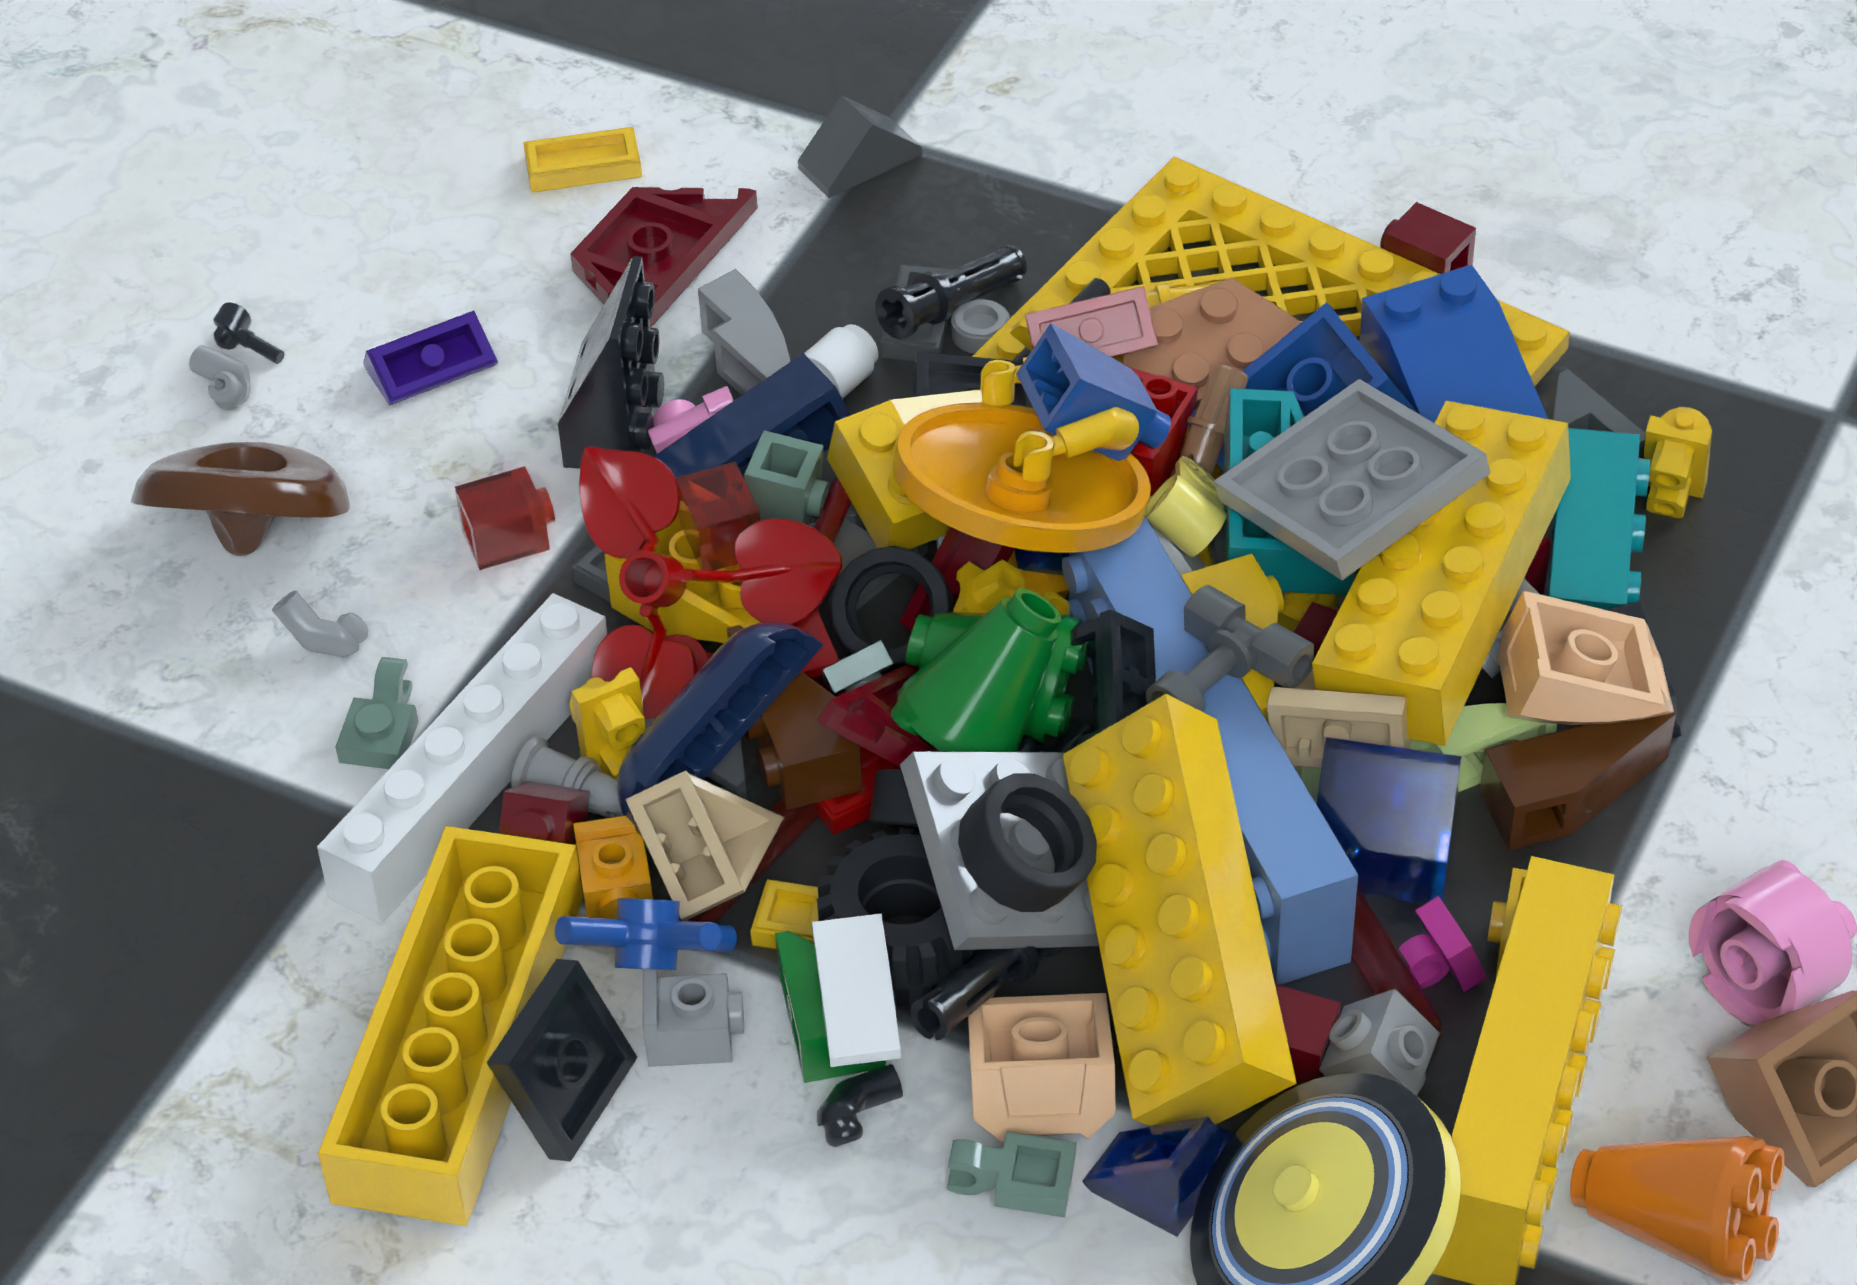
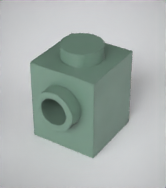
[743,430,830,525]

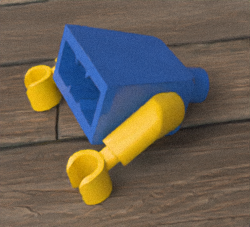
[980,323,1171,482]

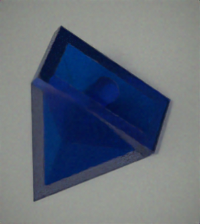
[1082,1116,1235,1237]

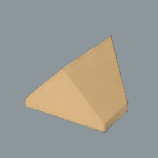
[625,770,784,922]

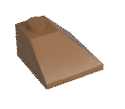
[1707,990,1857,1187]

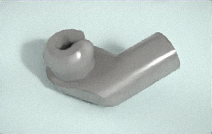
[189,345,250,410]
[272,590,368,658]

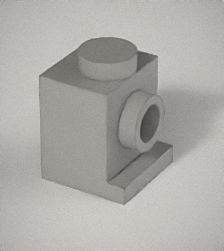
[643,969,744,1067]

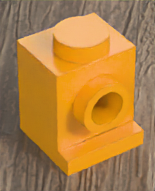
[573,816,653,919]

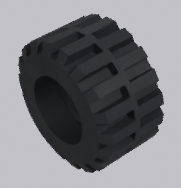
[817,828,981,1013]

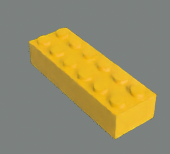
[1312,401,1571,746]
[1063,694,1297,1140]
[318,826,583,1226]
[1432,856,1623,1285]

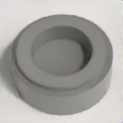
[951,299,1010,354]

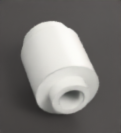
[804,324,878,399]

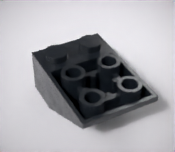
[558,256,664,469]

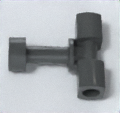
[1146,585,1314,712]

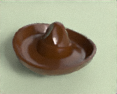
[131,442,350,556]

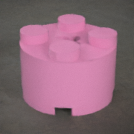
[1689,860,1857,1025]

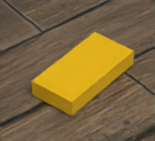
[523,127,642,193]

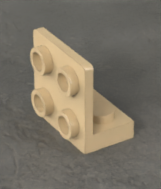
[1267,669,1413,775]

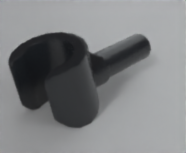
[213,302,285,364]

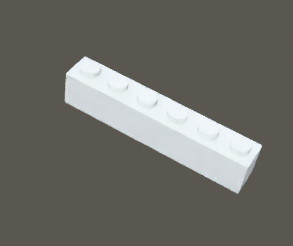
[317,593,607,924]

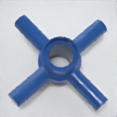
[555,899,737,970]

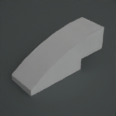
[698,269,791,395]

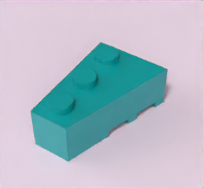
[1223,388,1355,595]
[1547,428,1650,610]

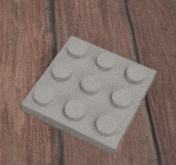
[1213,379,1490,580]
[900,752,1099,950]

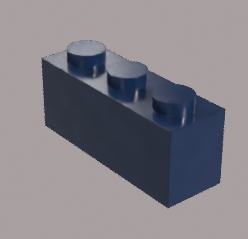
[653,353,851,511]

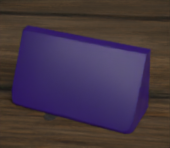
[363,310,498,406]

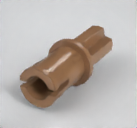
[1170,364,1248,476]

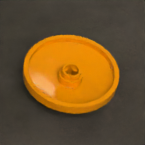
[893,402,1151,553]

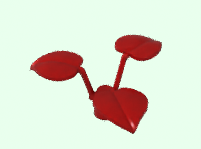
[579,446,843,719]

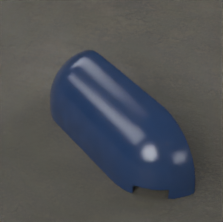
[617,622,823,836]

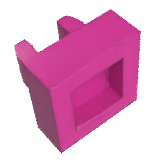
[1398,896,1488,992]

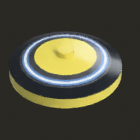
[1190,1073,1461,1285]

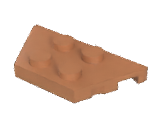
[1123,277,1302,412]

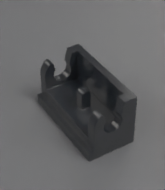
[1070,609,1156,747]

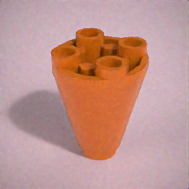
[1570,1136,1785,1284]

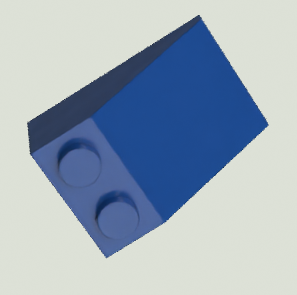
[1360,265,1548,423]
[1188,302,1417,471]

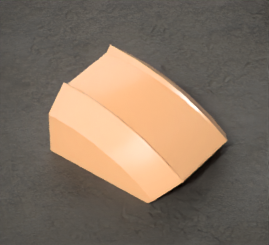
[1496,591,1674,725]
[968,993,1116,1143]

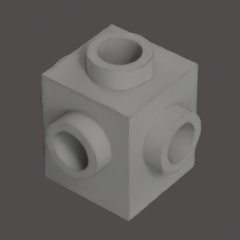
[1319,989,1440,1096]

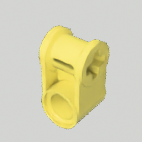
[1145,456,1227,558]

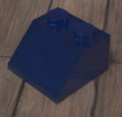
[1316,737,1462,903]

